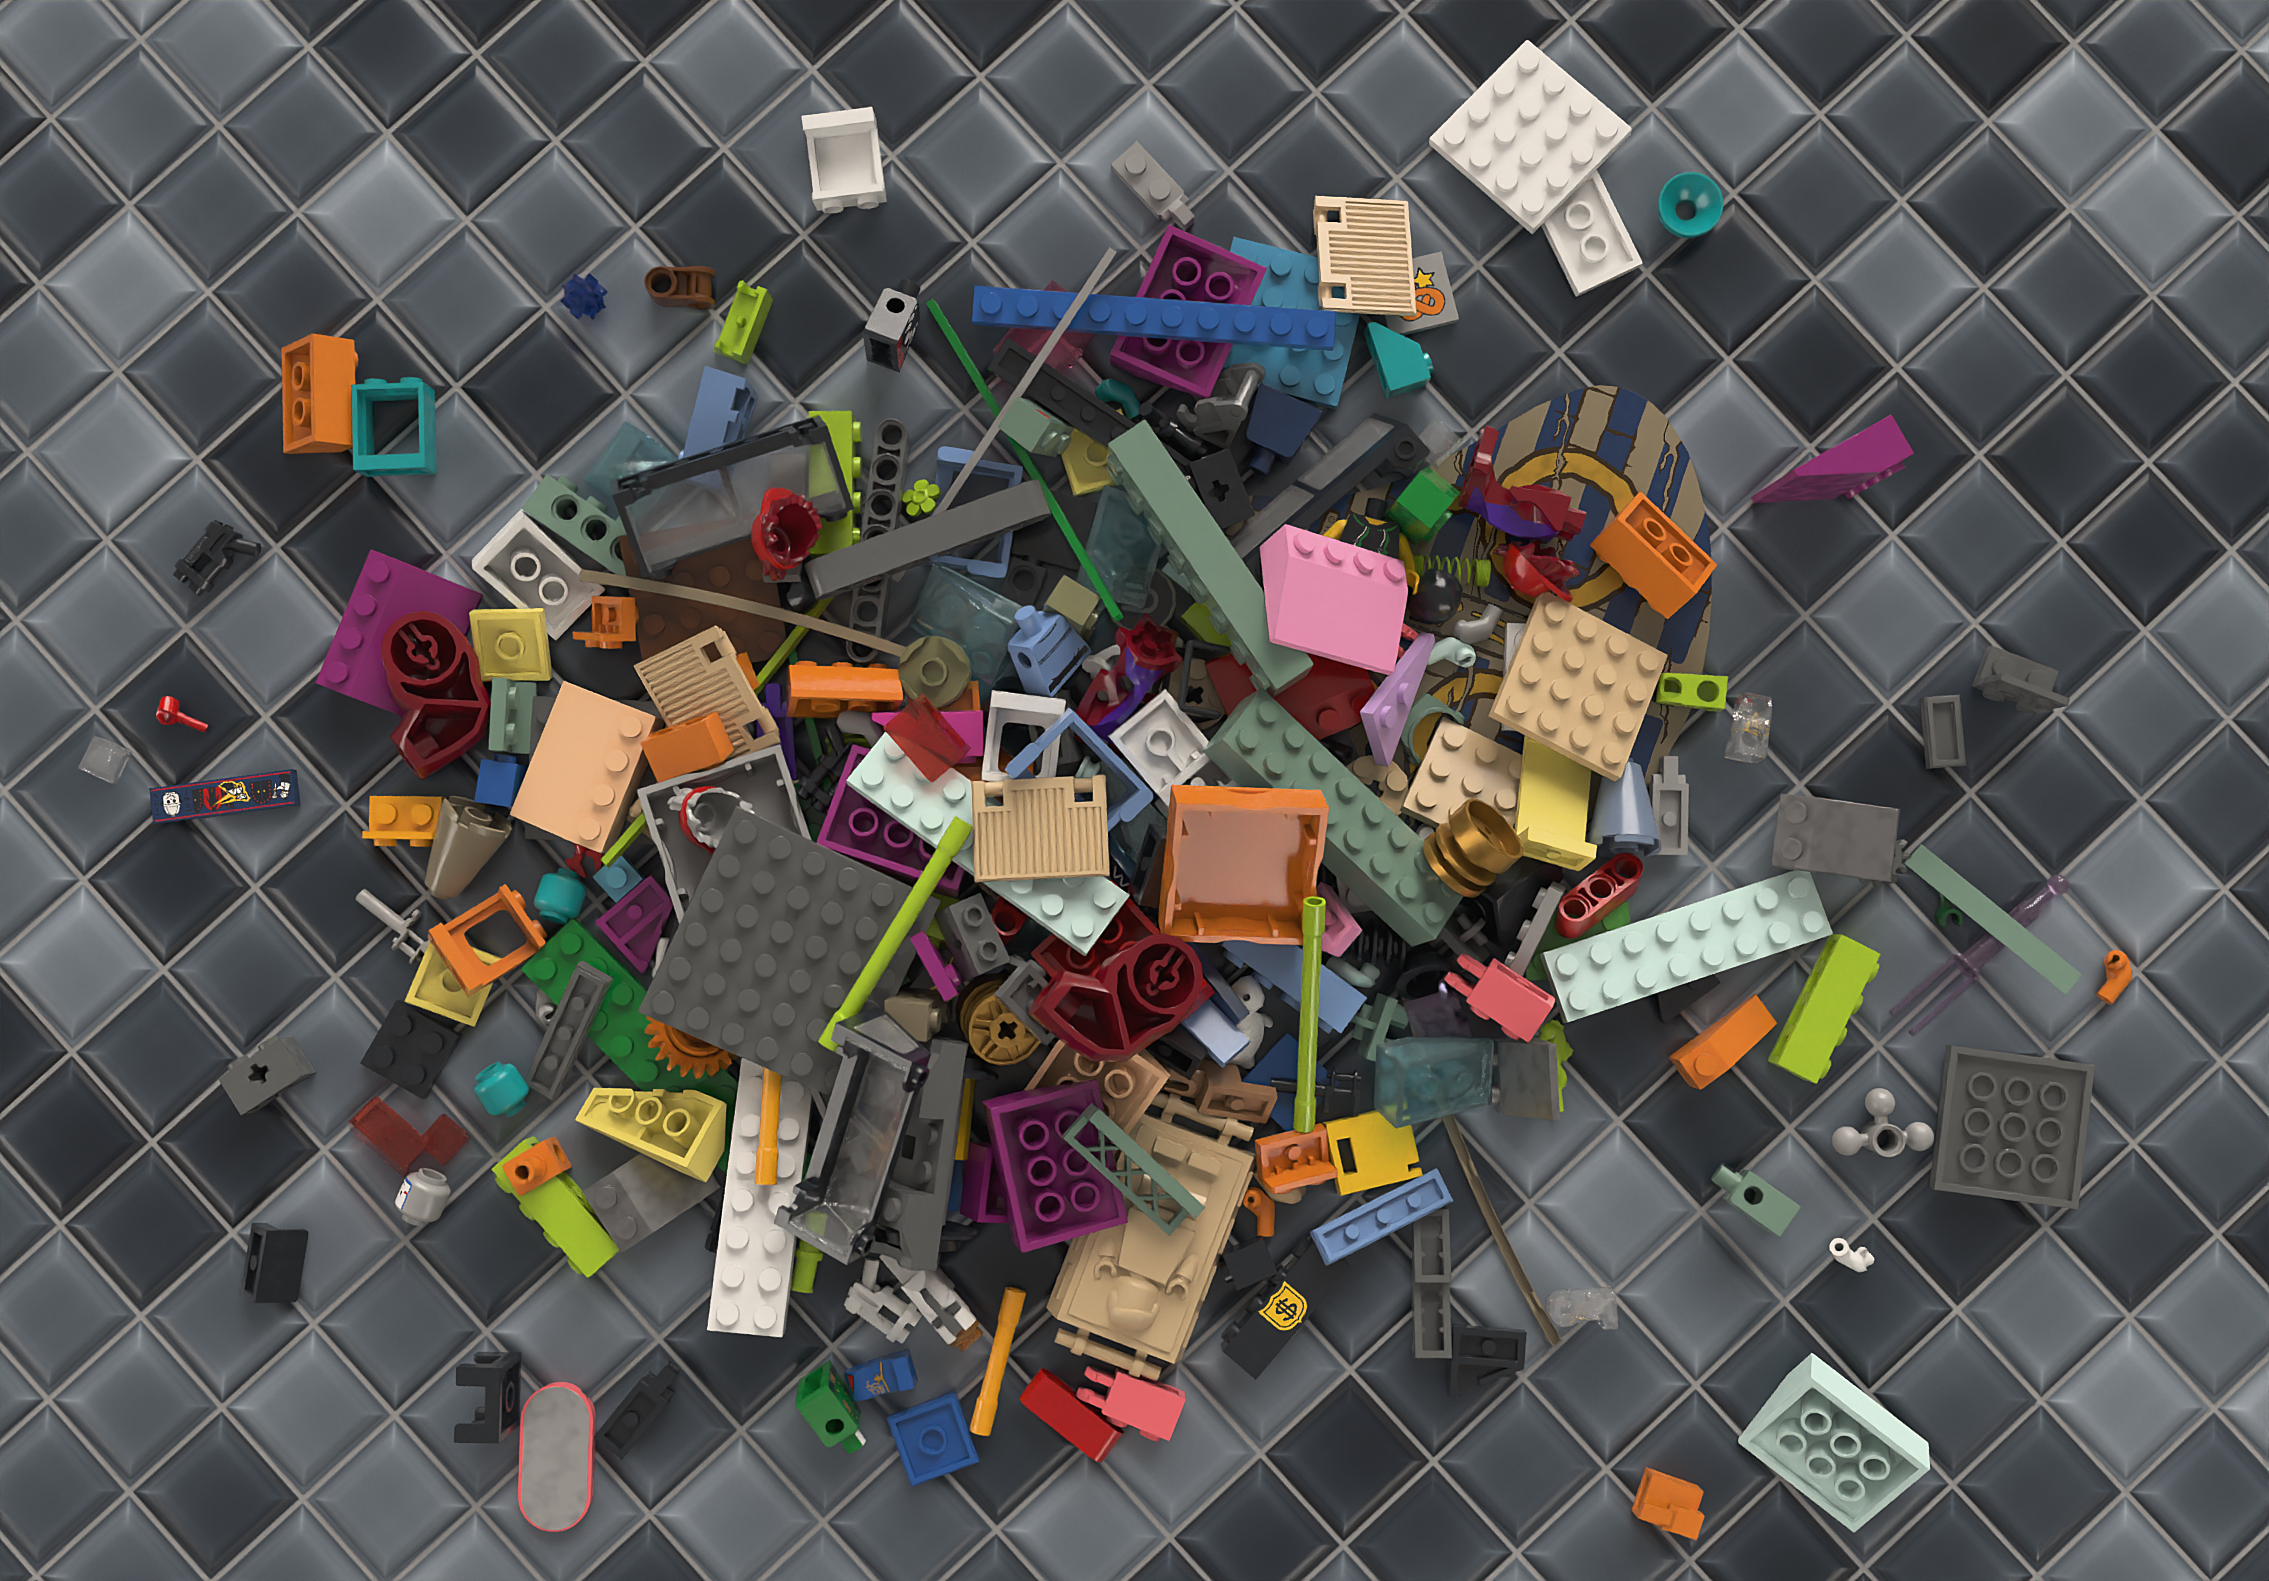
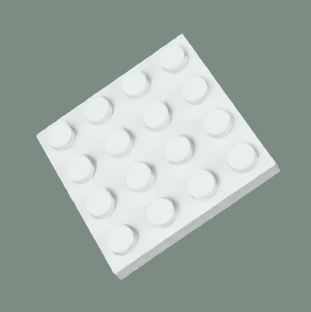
[1429,40,1632,234]

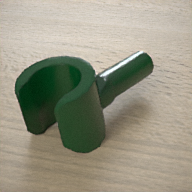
[1934,891,1963,929]

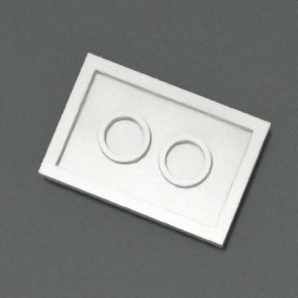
[1541,169,1642,297]

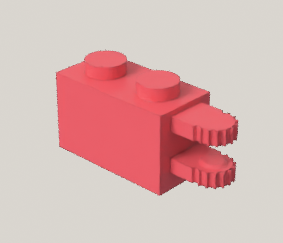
[1444,953,1556,1043]
[1076,1366,1186,1442]

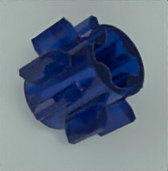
[560,273,608,320]

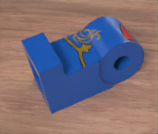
[844,1349,918,1401]

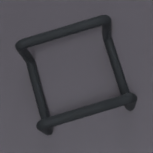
[1161,640,1231,723]

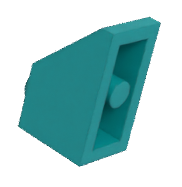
[1364,322,1433,399]

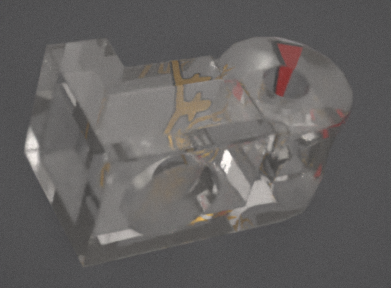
[1724,691,1772,764]
[1545,1286,1618,1330]

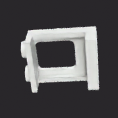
[981,690,1066,782]

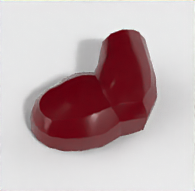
[380,610,491,781]
[1028,934,1203,1063]

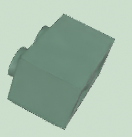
[998,397,1075,457]

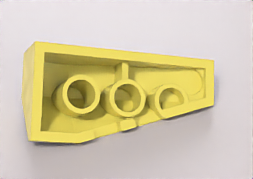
[575,1088,727,1183]

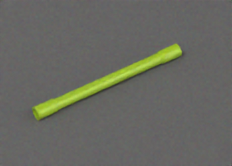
[818,816,974,1052]
[1293,896,1326,1133]

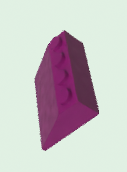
[1110,225,1267,399]
[1751,415,1914,503]
[315,549,484,716]
[817,744,966,899]
[982,1079,1128,1253]

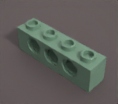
[522,474,637,576]

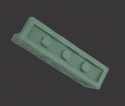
[1061,1103,1206,1236]

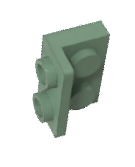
[488,678,538,754]

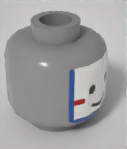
[395,1168,451,1226]

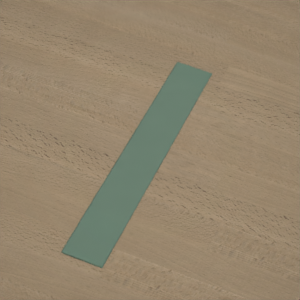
[1904,844,2083,995]

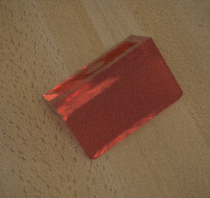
[884,693,971,782]
[349,1095,430,1177]

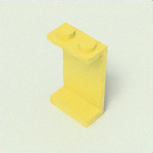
[1514,736,1597,871]

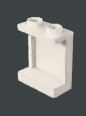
[801,107,887,213]

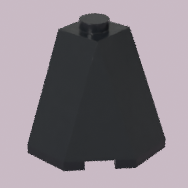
[1459,856,1563,951]

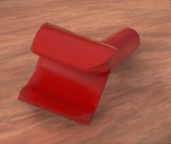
[156,696,209,733]

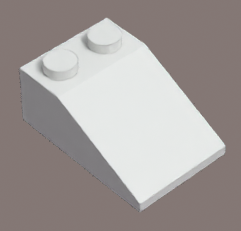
[472,509,605,640]

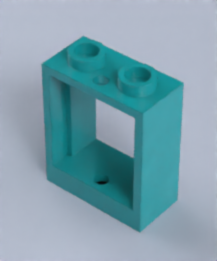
[351,377,437,477]

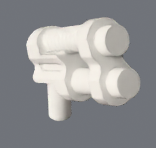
[844,1258,922,1344]

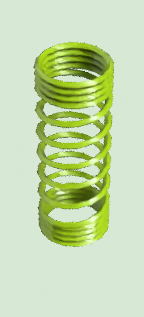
[1413,554,1491,587]

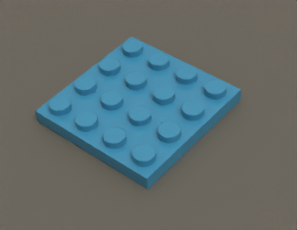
[1221,237,1360,410]

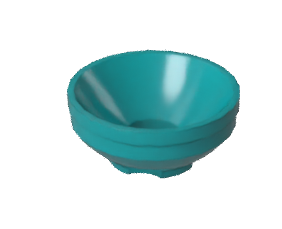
[1657,172,1724,238]

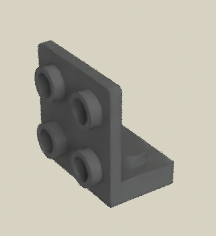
[1972,646,2070,715]
[994,953,1055,1045]

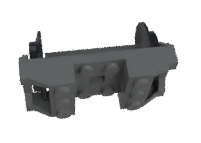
[844,1032,999,1271]

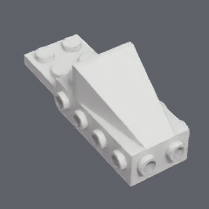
[1108,689,1240,819]

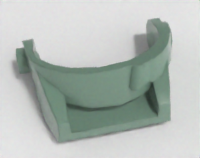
[1400,693,1465,766]

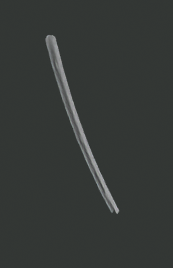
[891,247,1117,582]

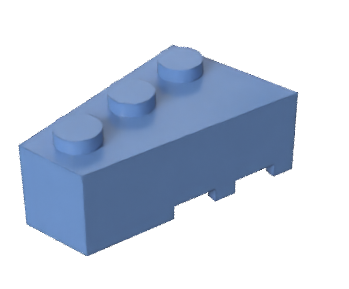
[678,366,759,495]

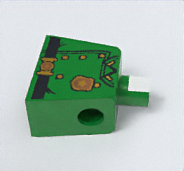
[795,1360,866,1454]

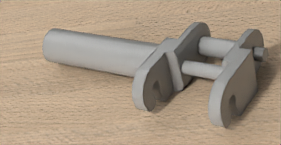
[355,889,430,964]

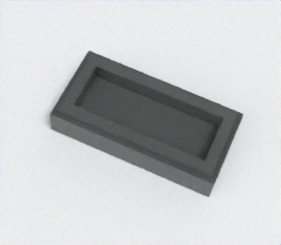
[1920,695,1966,769]

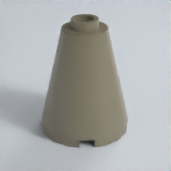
[424,796,513,900]

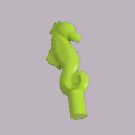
[1539,1020,1574,1112]

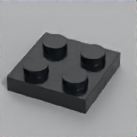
[360,1000,463,1099]

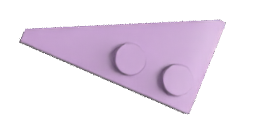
[1360,632,1435,767]

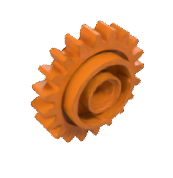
[644,1016,738,1079]

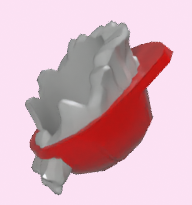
[667,786,755,855]

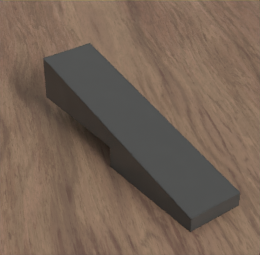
[1412,1209,1452,1359]

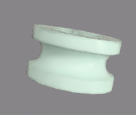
[1075,755,1102,778]

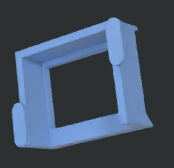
[923,446,1023,578]
[1005,707,1153,832]

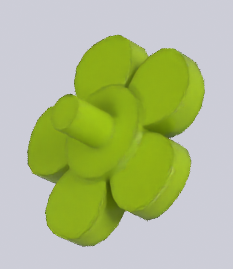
[902,479,941,517]

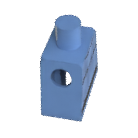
[1008,605,1092,698]

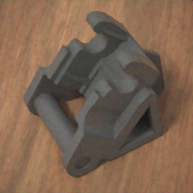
[1176,362,1266,449]

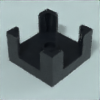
[454,1352,521,1443]

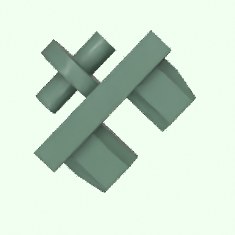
[1350,993,1411,1062]

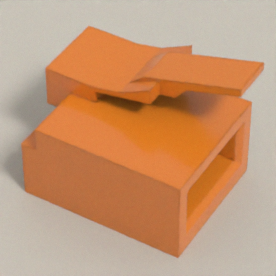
[1631,1467,1705,1541]

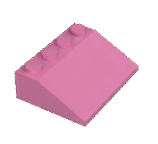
[1260,524,1408,676]

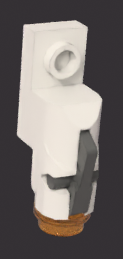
[879,1254,983,1352]

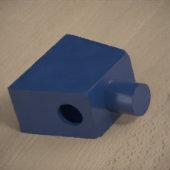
[1243,383,1322,476]

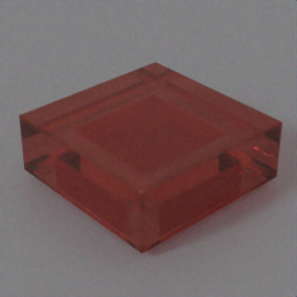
[417,1113,471,1166]

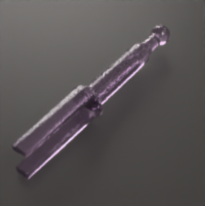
[1889,874,2069,1036]

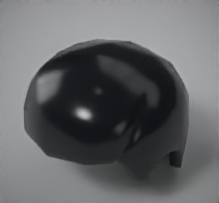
[784,565,819,615]
[1406,569,1463,625]

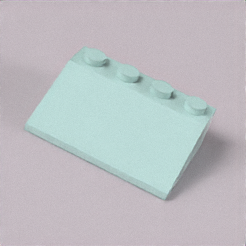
[1738,1353,1930,1532]

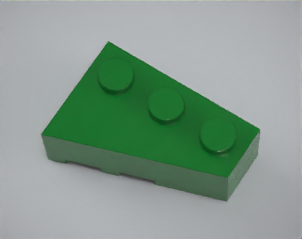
[1385,466,1460,546]

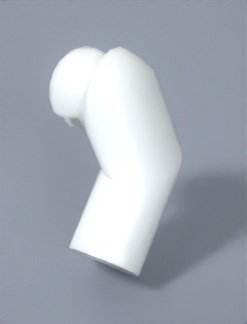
[1830,1238,1874,1272]

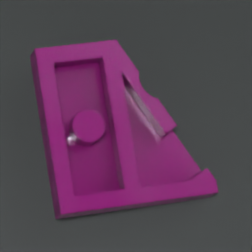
[595,874,673,974]
[910,931,963,1001]

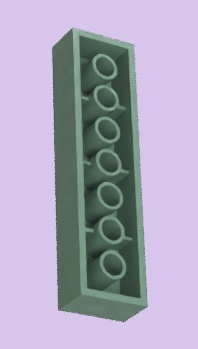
[1106,420,1314,698]
[1203,688,1463,947]

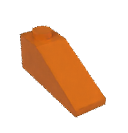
[1668,994,1778,1090]

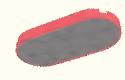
[518,1382,596,1532]

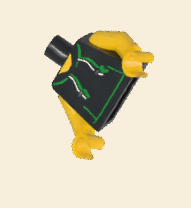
[1322,498,1420,594]

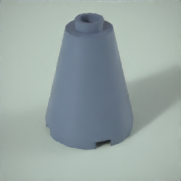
[1587,758,1661,859]

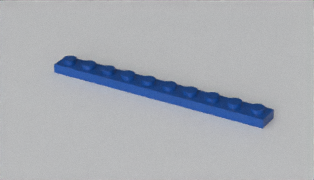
[972,286,1336,351]

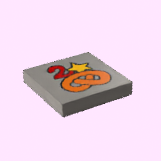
[1383,251,1459,336]

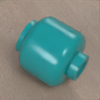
[534,868,587,924]
[474,1061,529,1117]

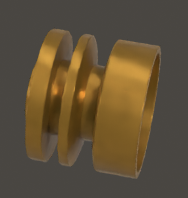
[1423,798,1523,898]
[955,973,1040,1066]

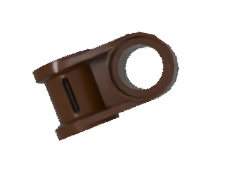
[644,266,716,310]

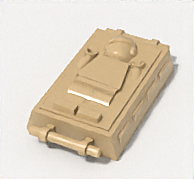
[1046,1092,1257,1381]

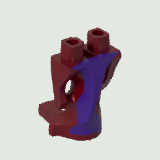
[1458,425,1587,544]
[1074,612,1184,759]

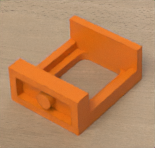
[427,884,547,997]

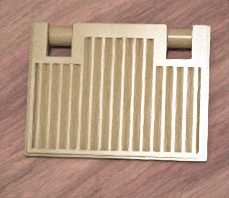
[1313,196,1417,316]
[634,626,781,773]
[971,775,1110,882]

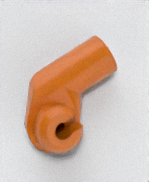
[2096,950,2132,1005]
[1242,1187,1275,1237]

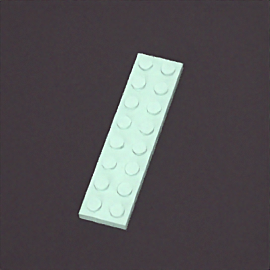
[847,728,1130,956]
[1539,870,1833,1023]

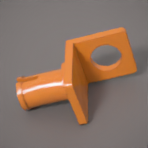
[502,1136,572,1196]

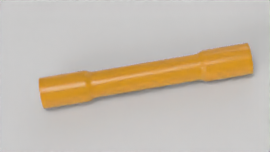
[754,1067,782,1185]
[969,1287,1026,1436]

